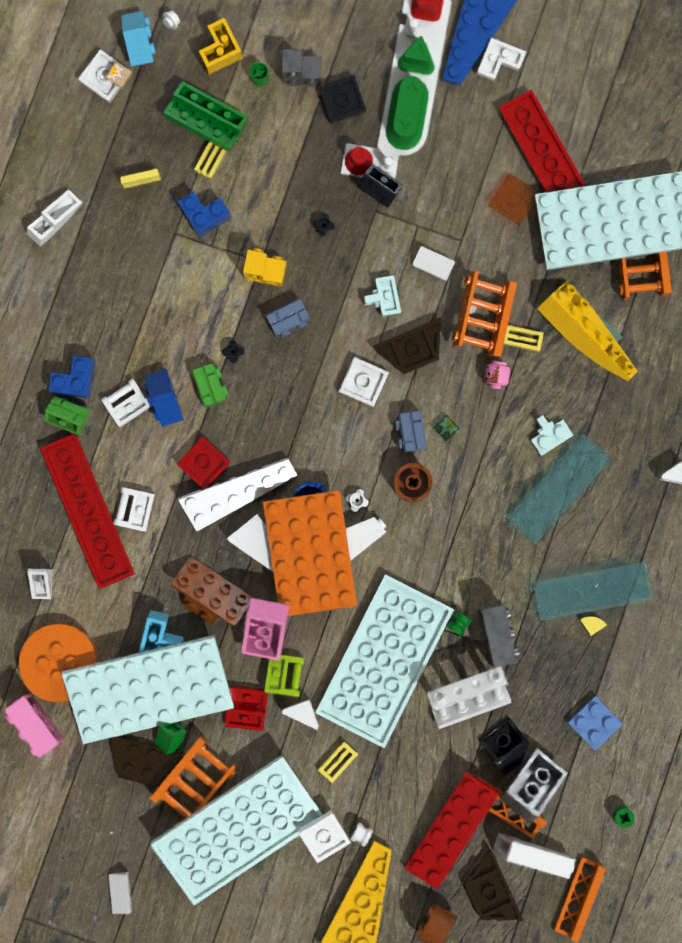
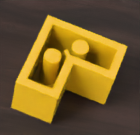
[199,18,242,75]
[243,248,287,287]

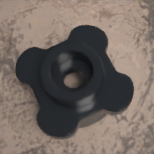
[312,214,335,236]
[222,340,245,363]

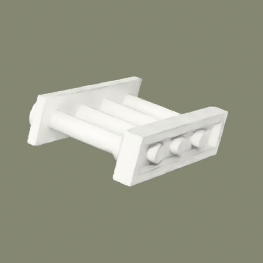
[427,666,512,729]

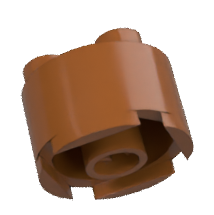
[393,463,432,503]
[416,904,457,943]

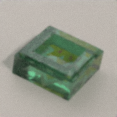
[433,415,460,442]

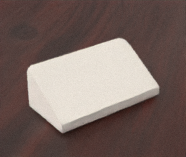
[412,246,455,281]
[109,872,132,914]

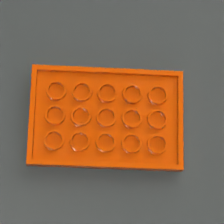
[263,490,357,616]

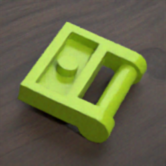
[264,655,305,698]

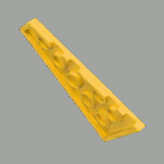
[320,840,392,943]

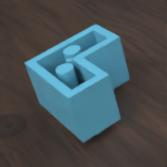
[121,11,156,66]
[139,610,184,653]

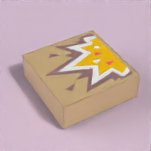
[106,62,133,89]

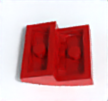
[225,685,268,731]

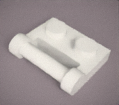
[101,378,152,428]
[113,487,155,532]

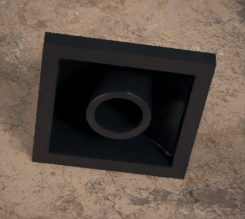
[478,716,530,776]

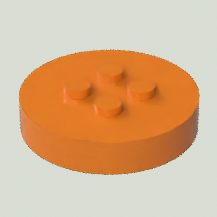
[19,624,99,702]

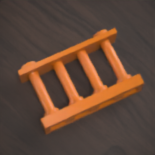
[618,252,672,301]
[452,271,517,358]
[150,736,237,818]

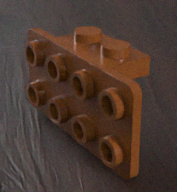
[171,557,253,626]

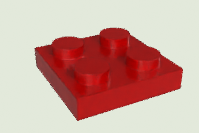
[177,436,231,489]

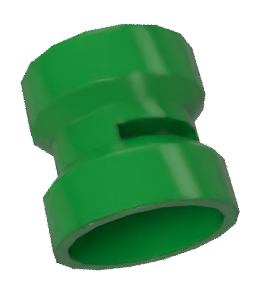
[250,62,269,87]
[446,610,472,637]

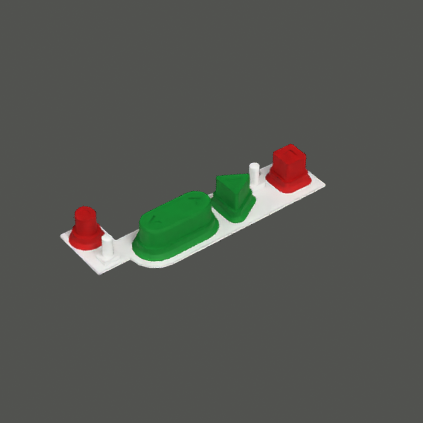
[341,0,452,179]

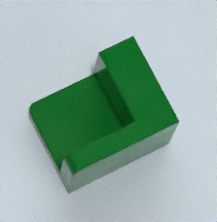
[155,722,186,755]

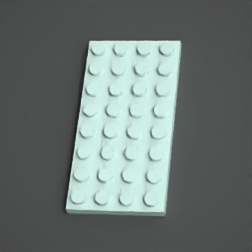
[535,171,682,270]
[315,574,454,748]
[62,635,234,744]
[150,755,323,905]

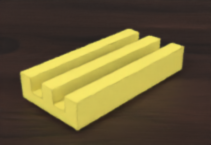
[194,142,227,179]
[120,169,161,188]
[504,325,544,352]
[318,741,358,783]

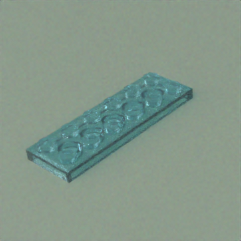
[507,434,612,544]
[532,562,654,621]

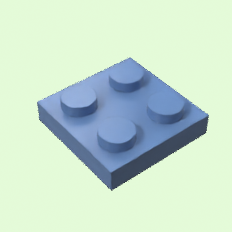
[567,695,622,751]

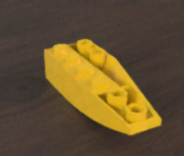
[537,281,637,381]

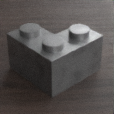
[282,49,321,87]

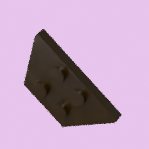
[372,318,441,375]
[110,736,183,787]
[464,850,524,921]

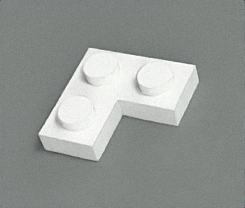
[477,38,526,81]

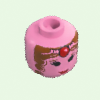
[484,361,511,390]

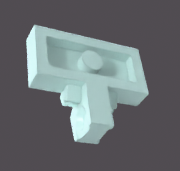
[363,275,401,317]
[530,415,573,456]

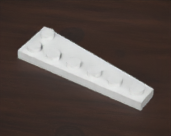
[178,458,297,531]

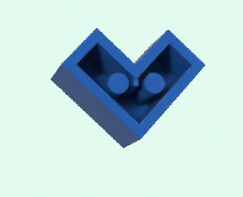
[177,191,232,238]
[49,356,96,399]
[144,369,184,427]

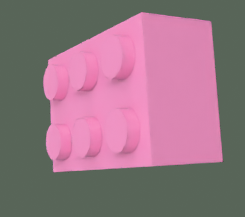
[242,598,289,661]
[4,693,65,758]

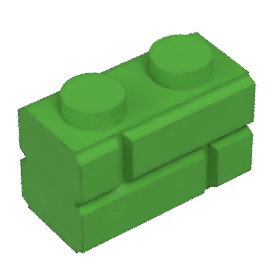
[192,363,229,408]
[44,396,90,436]

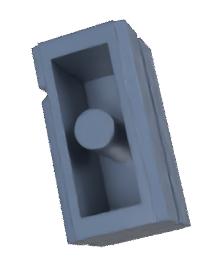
[266,298,310,338]
[395,411,427,453]

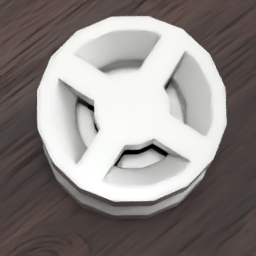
[350,822,373,847]

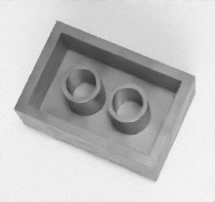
[478,604,519,668]
[499,749,568,824]

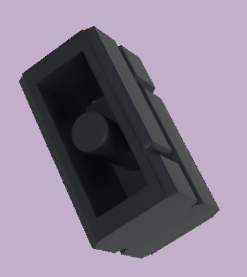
[357,164,403,208]

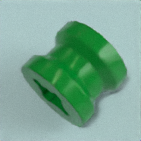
[613,806,635,828]

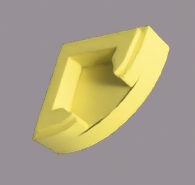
[580,617,607,636]

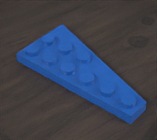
[442,0,518,86]

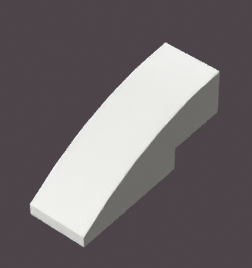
[27,190,82,247]

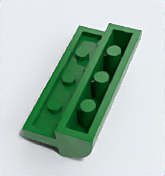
[163,81,248,152]

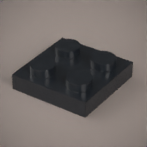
[319,75,366,124]

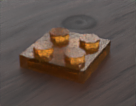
[488,173,541,226]

